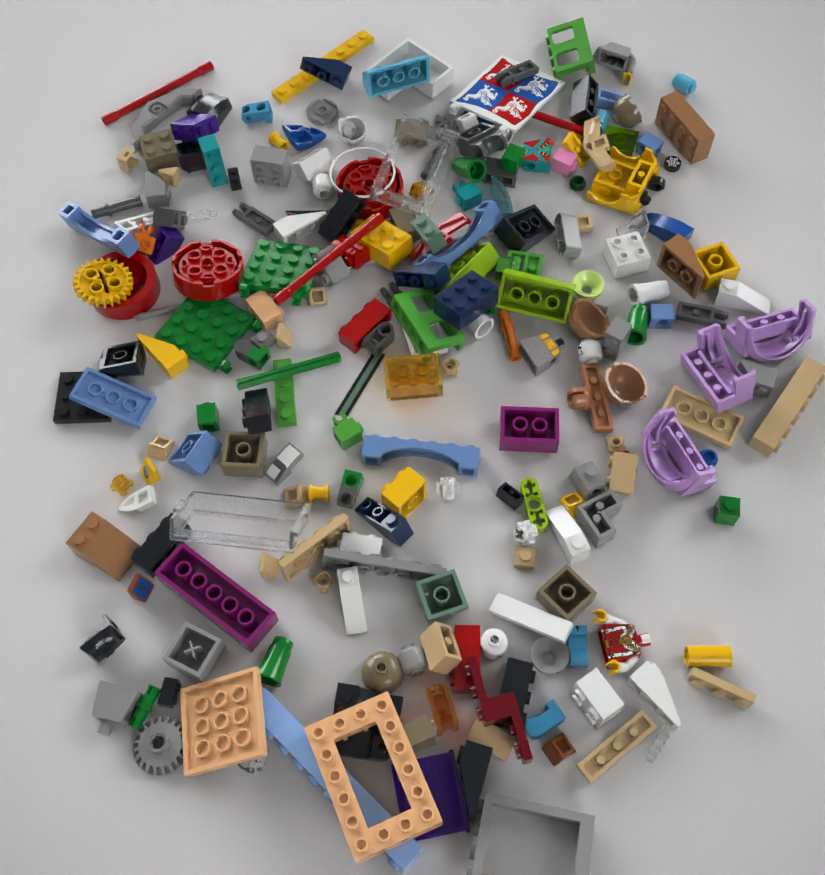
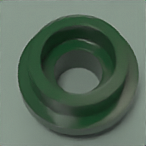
[569,175,586,191]

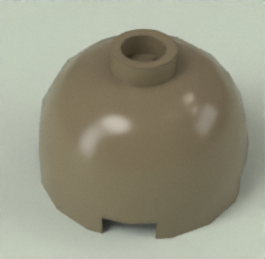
[612,93,642,128]
[361,651,404,694]

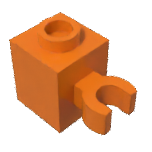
[132,222,156,255]

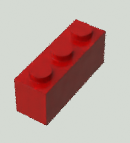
[338,298,392,354]
[450,625,480,694]

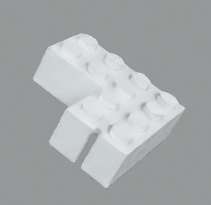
[365,38,454,101]

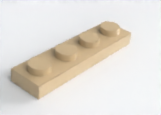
[576,709,657,785]

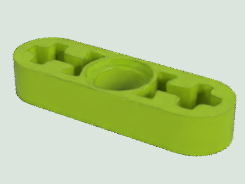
[520,478,548,533]

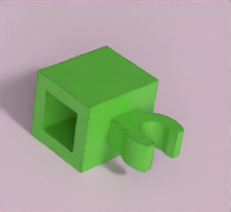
[332,412,364,451]

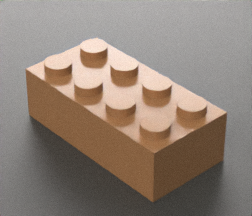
[655,91,715,165]

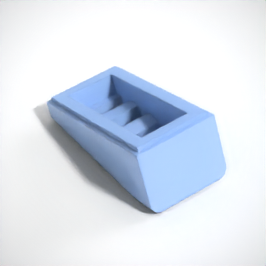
[596,87,623,109]

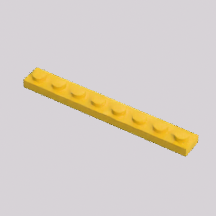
[271,29,374,104]

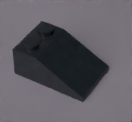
[494,204,555,252]
[457,740,493,824]

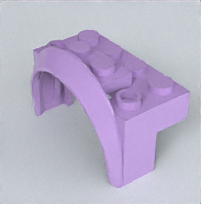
[725,299,817,363]
[680,323,756,413]
[641,407,717,497]

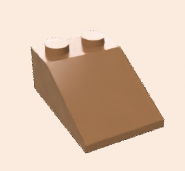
[657,233,705,299]
[66,512,141,581]

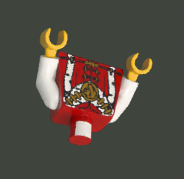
[592,609,651,676]

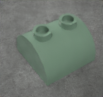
[415,569,469,622]

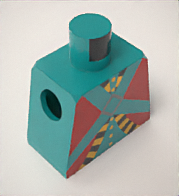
[523,138,551,173]

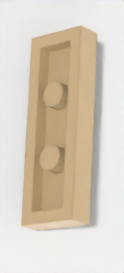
[686,667,757,708]

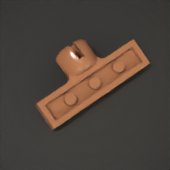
[567,364,614,433]

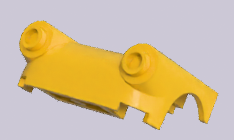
[585,146,660,215]

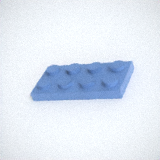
[69,367,157,430]

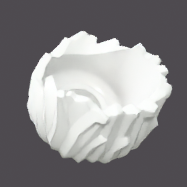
[338,115,368,145]

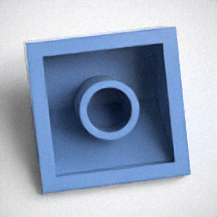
[168,430,223,476]

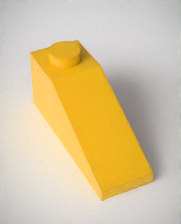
[136,333,189,379]

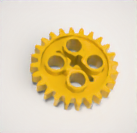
[72,257,134,308]

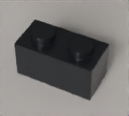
[227,167,242,191]
[496,482,525,510]
[157,677,181,709]

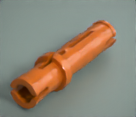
[498,309,521,362]

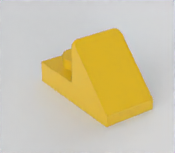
[561,132,590,168]

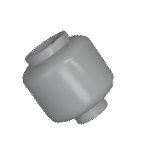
[397,643,428,677]

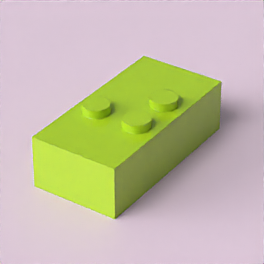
[495,268,576,324]

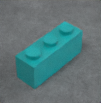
[198,134,228,188]

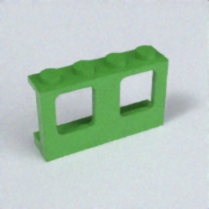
[545,17,596,80]
[390,288,466,360]

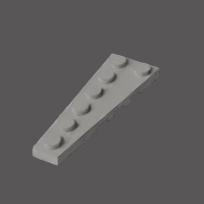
[321,547,447,580]

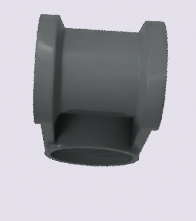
[361,322,395,357]

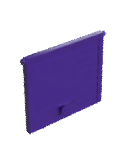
[391,749,470,841]

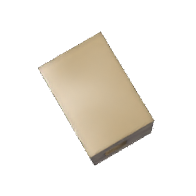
[116,147,139,173]

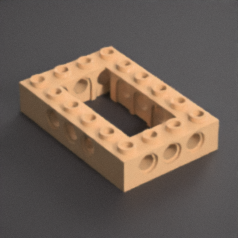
[304,691,443,865]

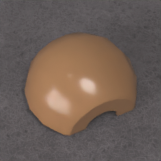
[568,298,610,340]
[602,362,648,407]

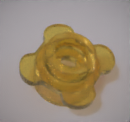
[110,474,134,496]

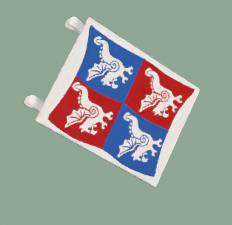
[450,55,566,137]

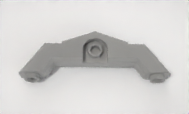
[130,88,203,151]

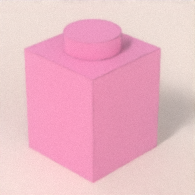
[551,147,578,177]

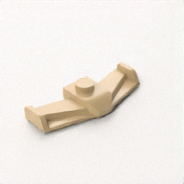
[583,116,617,173]

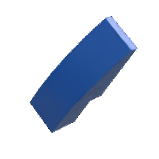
[638,213,694,242]

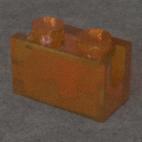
[425,682,459,736]

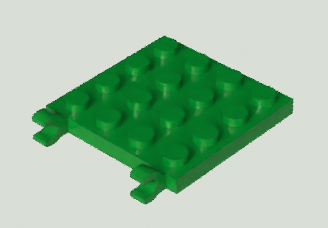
[238,239,324,306]
[154,297,262,374]

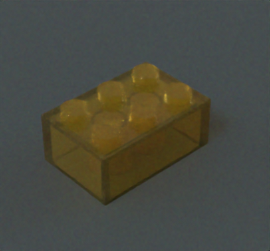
[383,353,443,401]

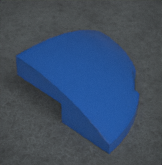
[282,125,326,151]

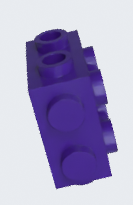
[170,114,220,143]

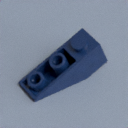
[300,56,352,90]
[392,262,451,290]
[355,497,414,547]

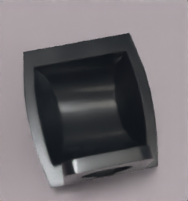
[79,614,126,663]

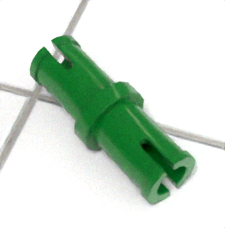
[128,684,161,730]

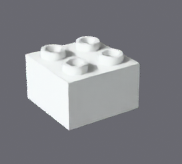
[602,231,651,279]
[571,668,625,729]

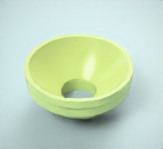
[572,270,605,300]

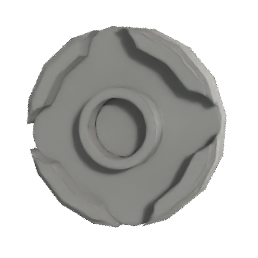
[306,98,338,126]

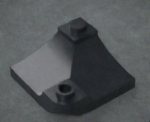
[333,682,403,762]

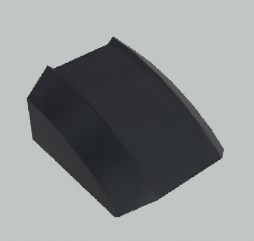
[186,93,232,127]
[176,141,206,174]
[97,340,147,377]

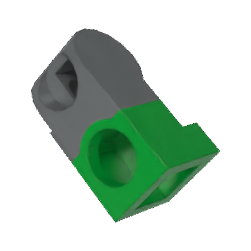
[234,339,271,370]
[337,469,364,510]

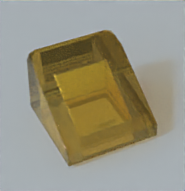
[409,181,434,202]

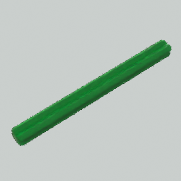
[236,352,341,390]

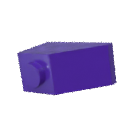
[147,226,185,265]

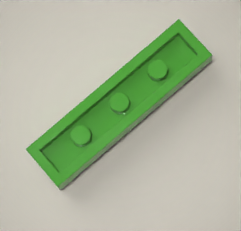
[273,358,297,428]

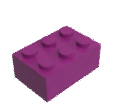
[499,406,559,453]

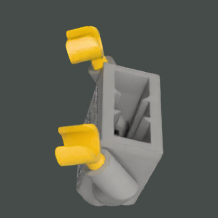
[586,42,636,86]

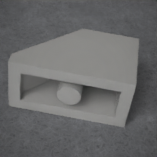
[145,171,172,208]
[737,358,778,397]

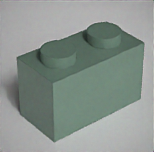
[410,213,448,255]

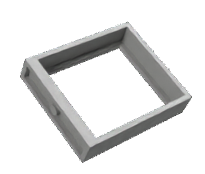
[466,792,595,875]

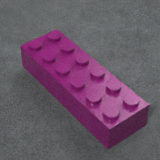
[154,542,279,653]

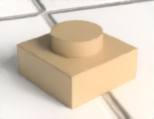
[574,214,593,233]
[514,545,536,570]

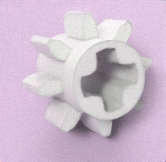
[436,477,459,500]
[513,520,539,546]

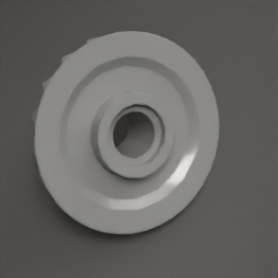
[132,716,183,775]

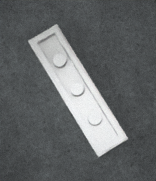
[489,593,574,644]

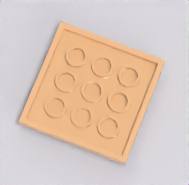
[180,666,268,777]

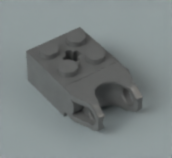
[454,122,508,160]

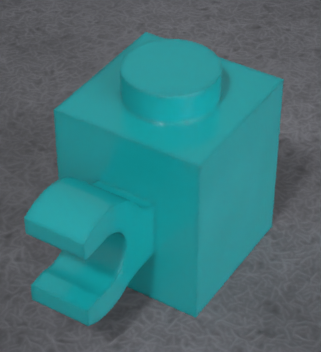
[452,180,482,212]

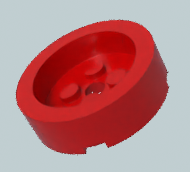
[336,157,404,221]
[171,239,244,301]
[93,251,161,320]

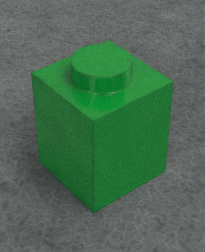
[501,143,525,174]
[196,402,220,432]
[714,495,740,526]

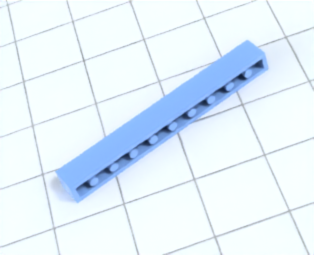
[262,688,423,872]

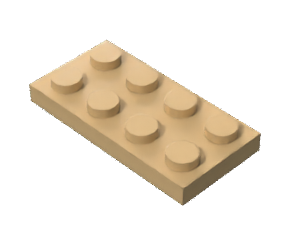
[661,385,745,450]
[278,512,351,582]

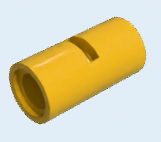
[684,645,733,667]

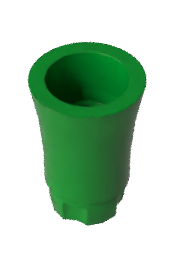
[451,157,487,183]
[627,303,649,346]
[259,636,293,687]

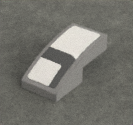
[264,442,304,486]

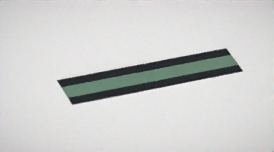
[334,354,386,416]

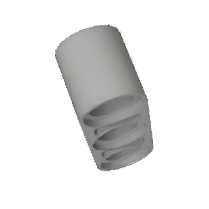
[554,213,582,259]

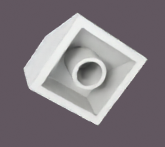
[290,147,335,183]

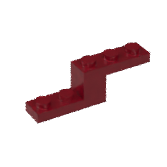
[464,655,533,765]

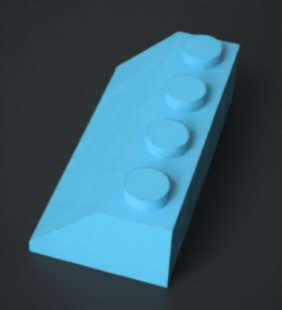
[362,54,430,98]

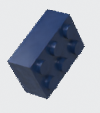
[434,270,499,331]

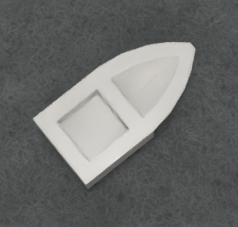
[118,485,157,512]

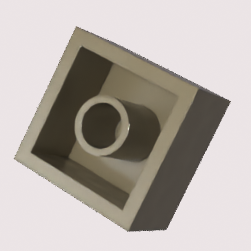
[139,128,181,173]
[221,431,268,477]
[535,564,597,622]

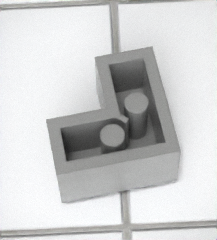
[574,488,623,548]

